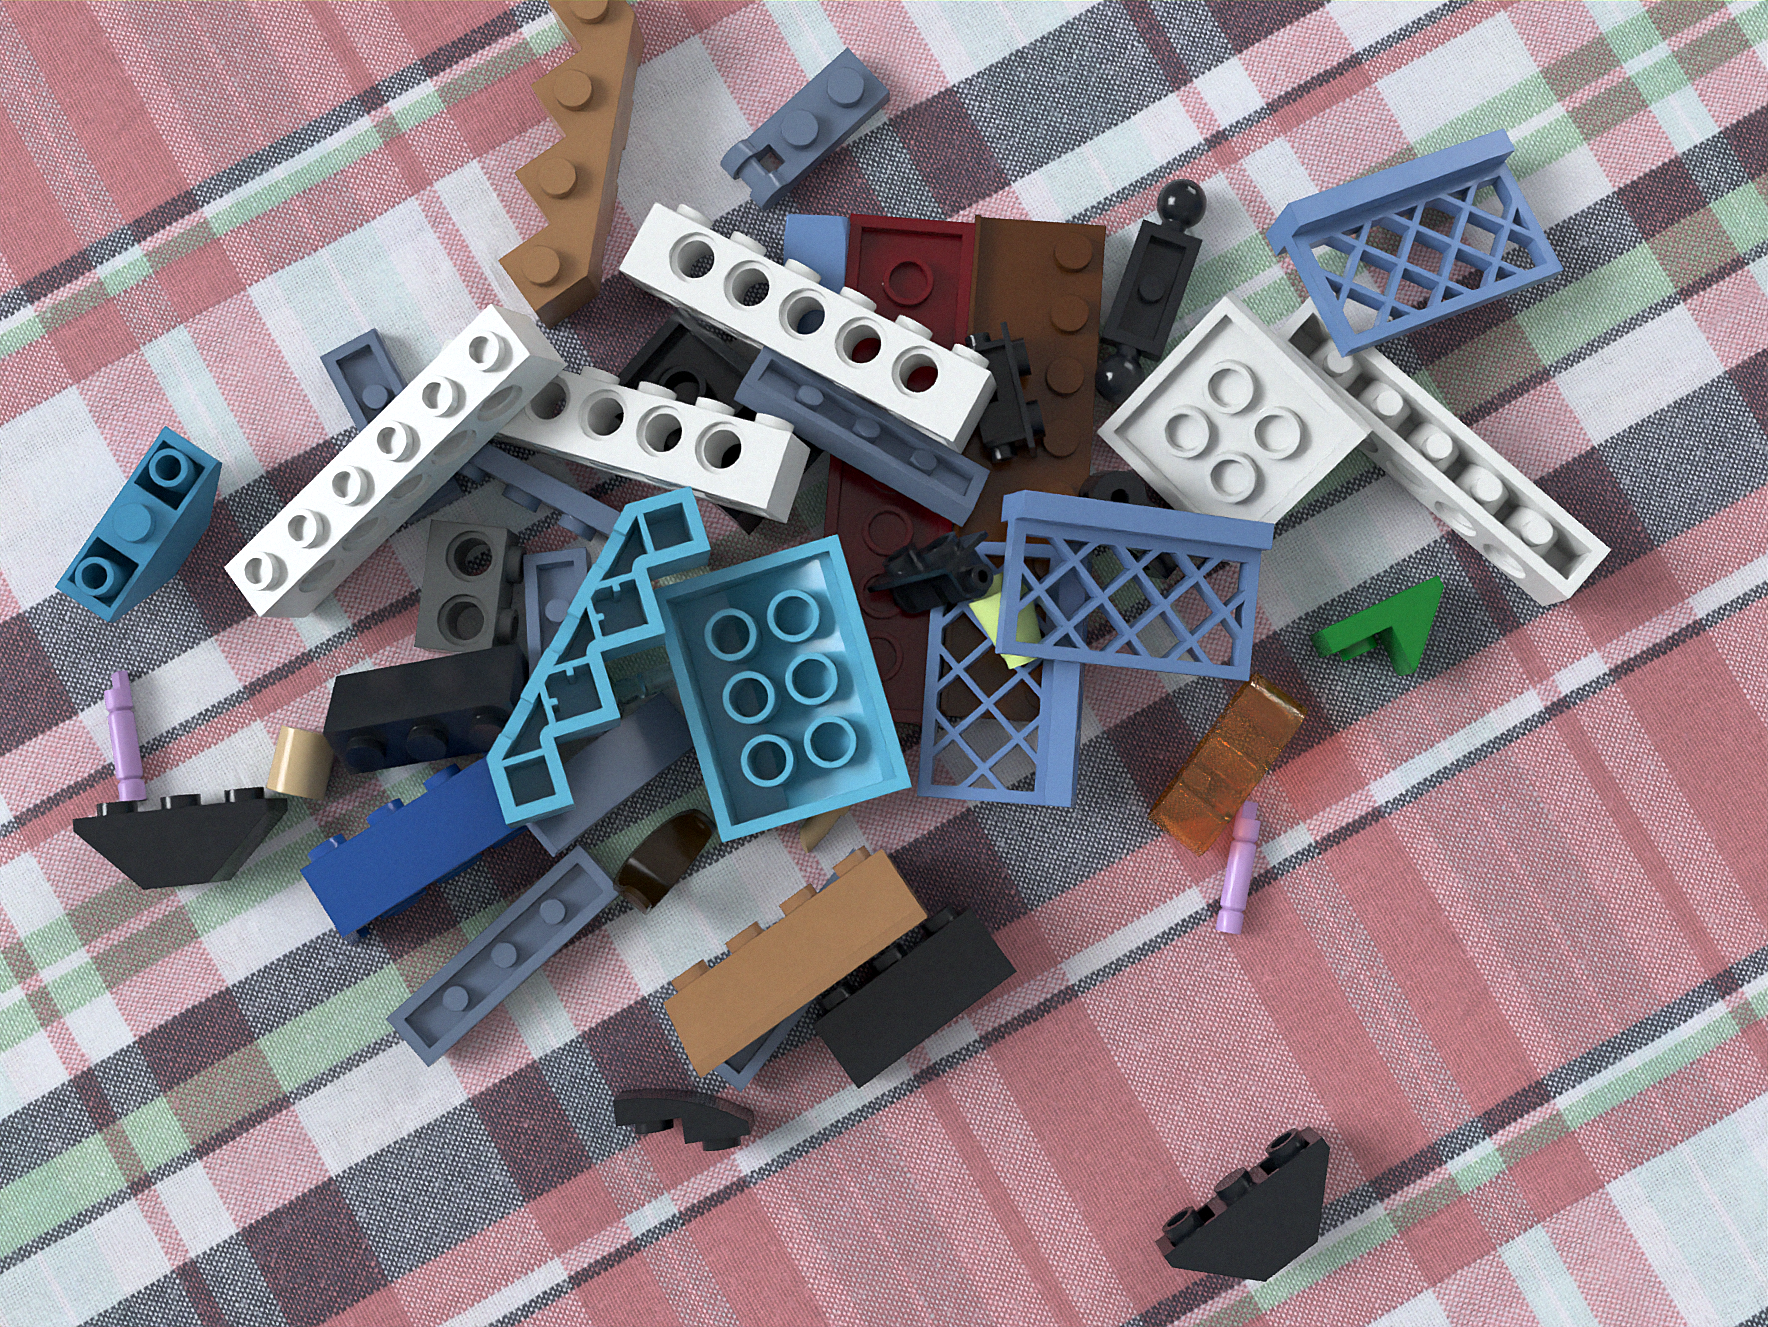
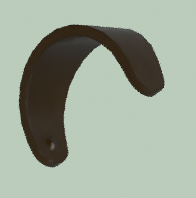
[613,809,716,916]

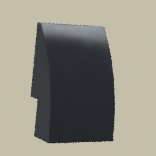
[615,306,825,535]

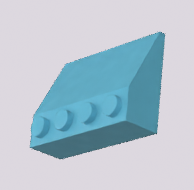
[653,534,913,843]

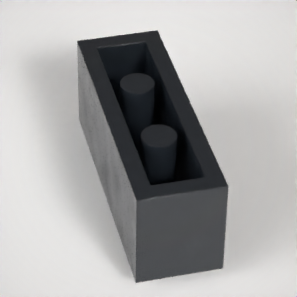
[322,643,529,775]
[812,903,1017,1089]

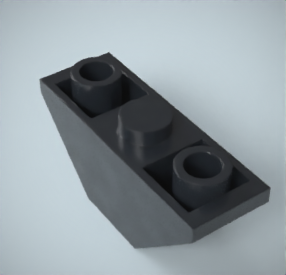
[73,787,288,890]
[1155,1126,1330,1282]

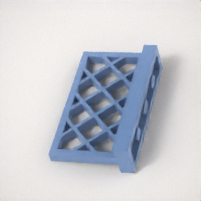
[1265,128,1564,358]
[995,490,1274,681]
[917,541,1093,808]

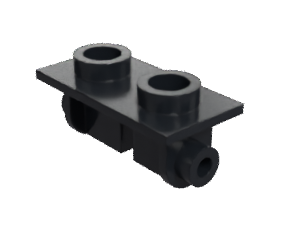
[965,322,1046,463]
[867,530,994,614]

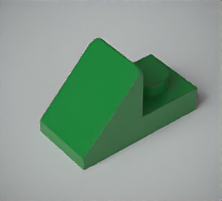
[1309,575,1444,676]

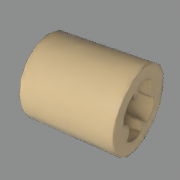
[266,725,335,800]

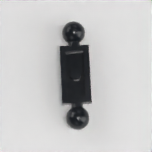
[1095,179,1207,404]

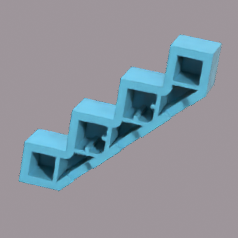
[486,486,711,829]

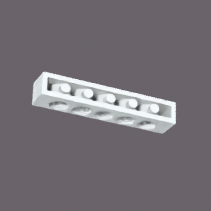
[619,202,998,454]
[1276,296,1611,606]
[224,304,567,618]
[440,338,811,523]

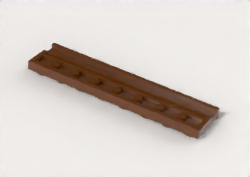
[940,214,1106,723]

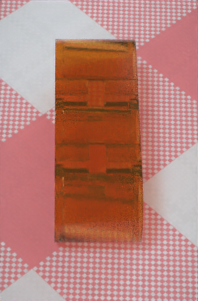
[1147,670,1309,857]

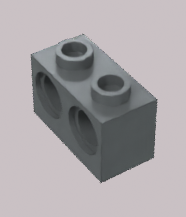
[414,519,527,655]

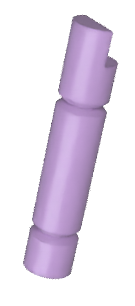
[104,670,147,802]
[1215,799,1261,935]

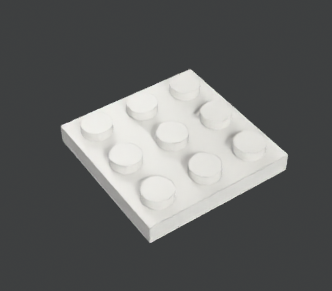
[1096,291,1372,565]

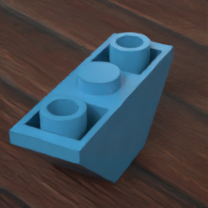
[55,426,222,623]

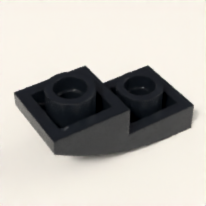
[613,1088,755,1151]

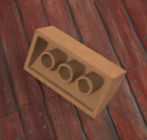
[663,845,928,1078]

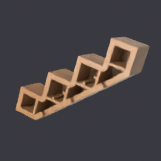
[498,0,645,330]

